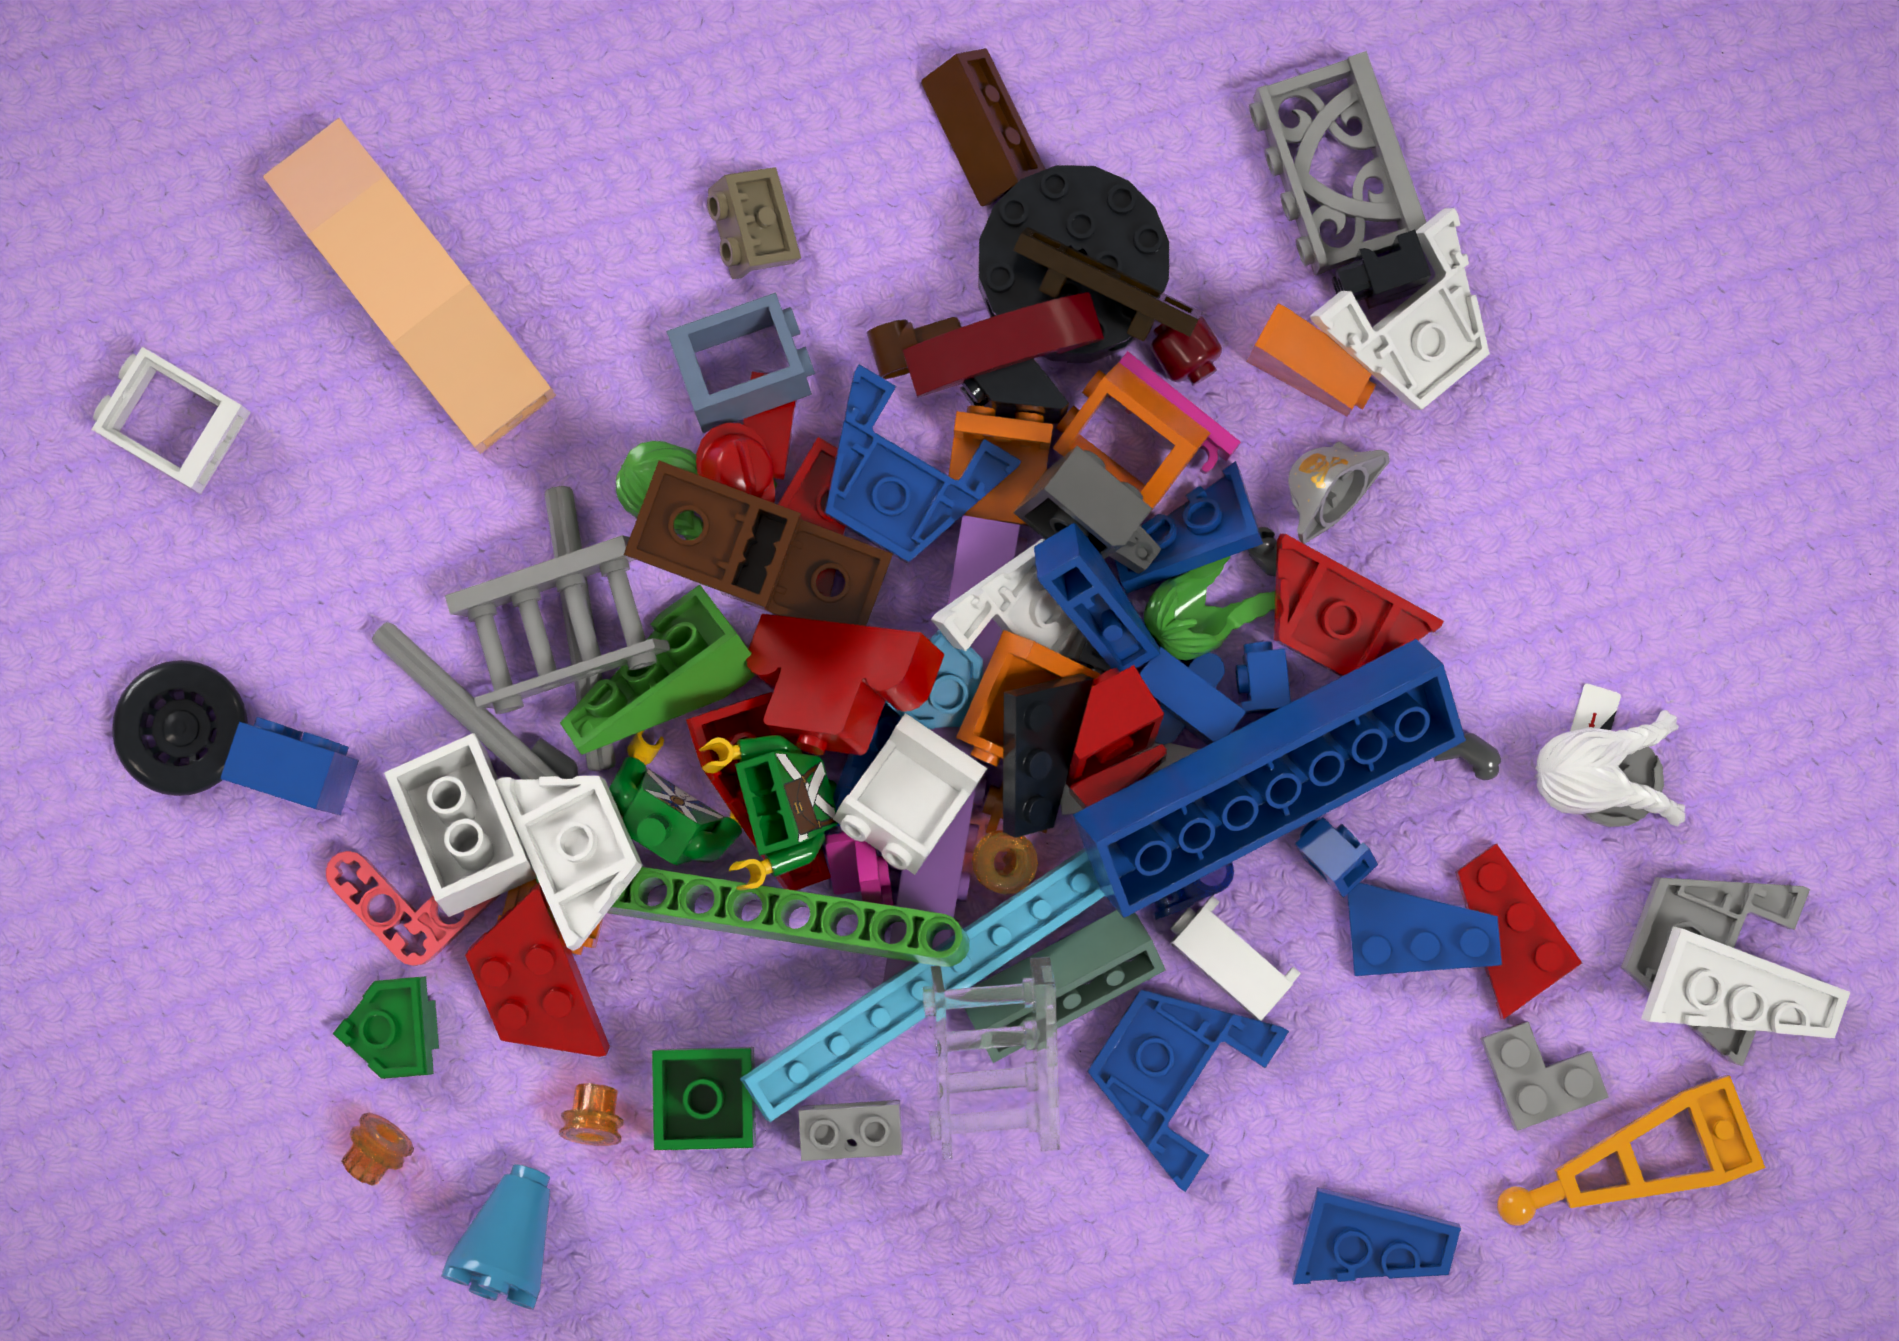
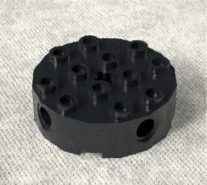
[978,165,1169,363]

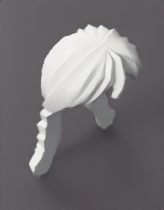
[1535,710,1685,827]

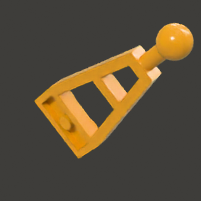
[1497,1075,1766,1226]

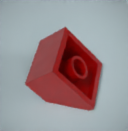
[1066,665,1164,788]

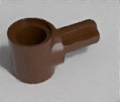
[867,317,962,379]

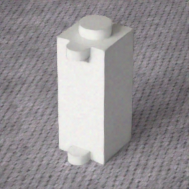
[1170,895,1301,1021]

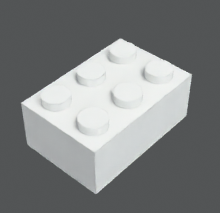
[384,733,536,917]

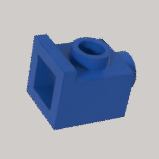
[1235,642,1291,714]
[1295,817,1378,898]

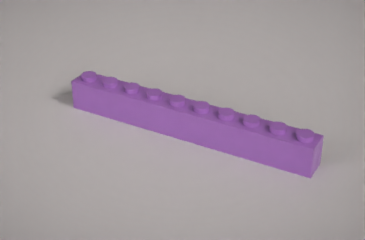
[883,515,1028,982]

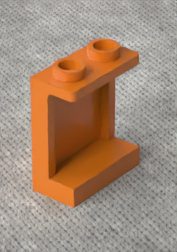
[956,630,1100,767]

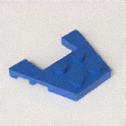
[824,364,1021,563]
[1087,989,1289,1192]

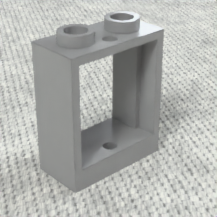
[798,1100,903,1161]

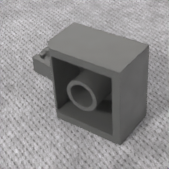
[1013,446,1161,574]

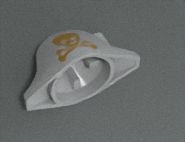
[1288,442,1390,544]

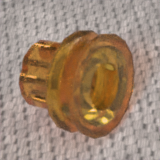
[972,830,1038,895]
[559,1083,624,1146]
[341,1113,414,1186]

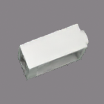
[91,347,251,494]

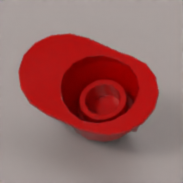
[696,423,775,503]

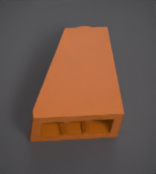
[1246,303,1377,417]

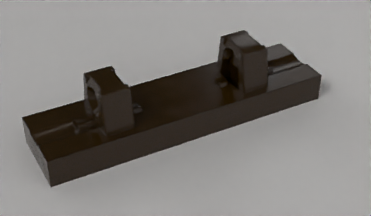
[1013,227,1203,342]

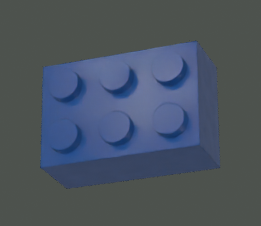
[220,717,359,815]

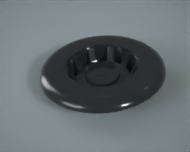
[112,660,248,796]

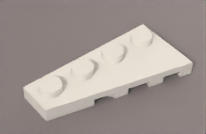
[1641,926,1850,1038]

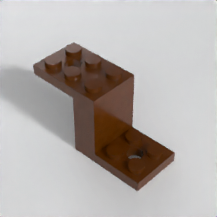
[623,460,893,626]

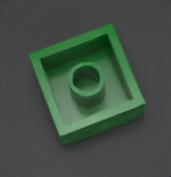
[652,1047,756,1150]

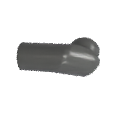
[1433,733,1501,780]

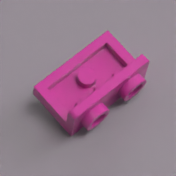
[825,831,894,930]

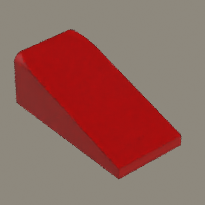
[1069,744,1167,809]

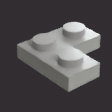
[1480,1022,1609,1131]

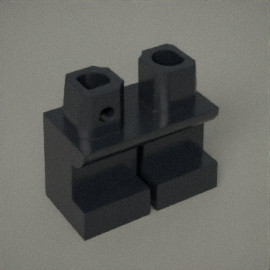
[1332,229,1431,309]

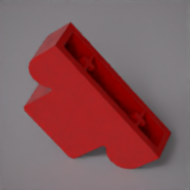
[746,614,945,755]

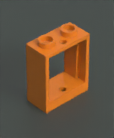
[1053,362,1211,516]

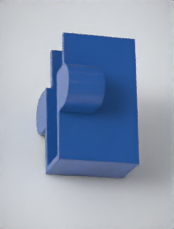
[1140,647,1246,745]

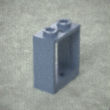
[666,292,815,433]

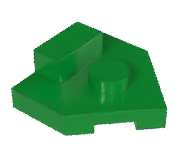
[333,976,439,1079]

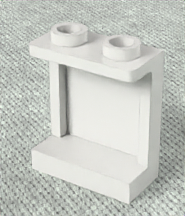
[833,713,987,875]

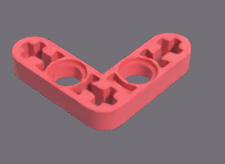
[326,851,501,966]

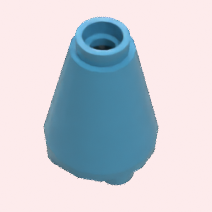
[441,1164,550,1310]

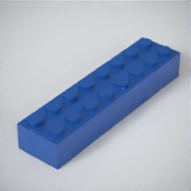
[1073,639,1466,918]

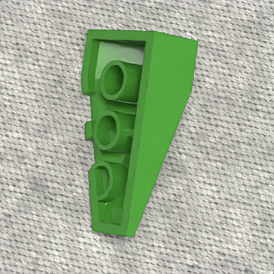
[560,585,756,755]

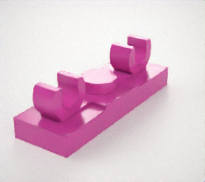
[1107,351,1241,474]

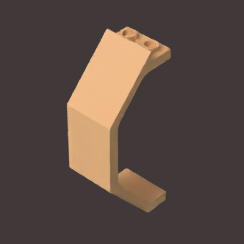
[263,118,556,454]

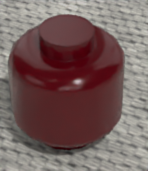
[1150,316,1222,386]

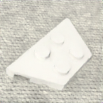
[496,776,643,951]

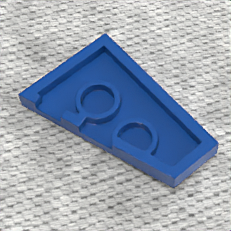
[1115,461,1263,594]
[1347,883,1502,976]
[1292,1187,1461,1285]

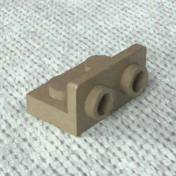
[707,167,801,279]

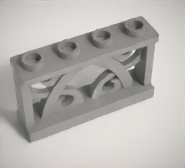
[1249,51,1426,276]

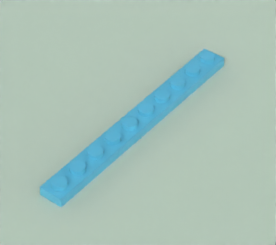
[740,848,1105,1122]

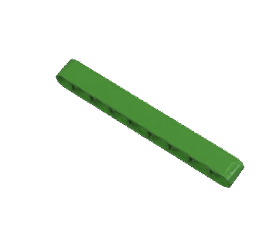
[536,867,970,967]

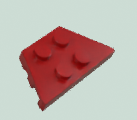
[1274,534,1444,677]
[465,883,610,1057]

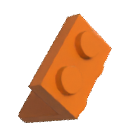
[948,405,1053,526]

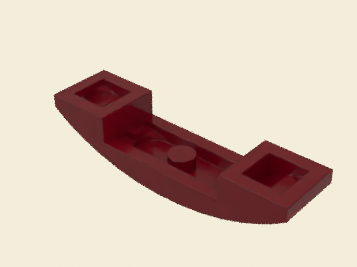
[903,292,1104,398]

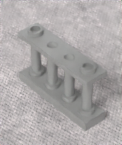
[445,535,670,714]

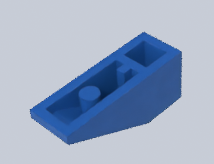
[1034,522,1160,672]

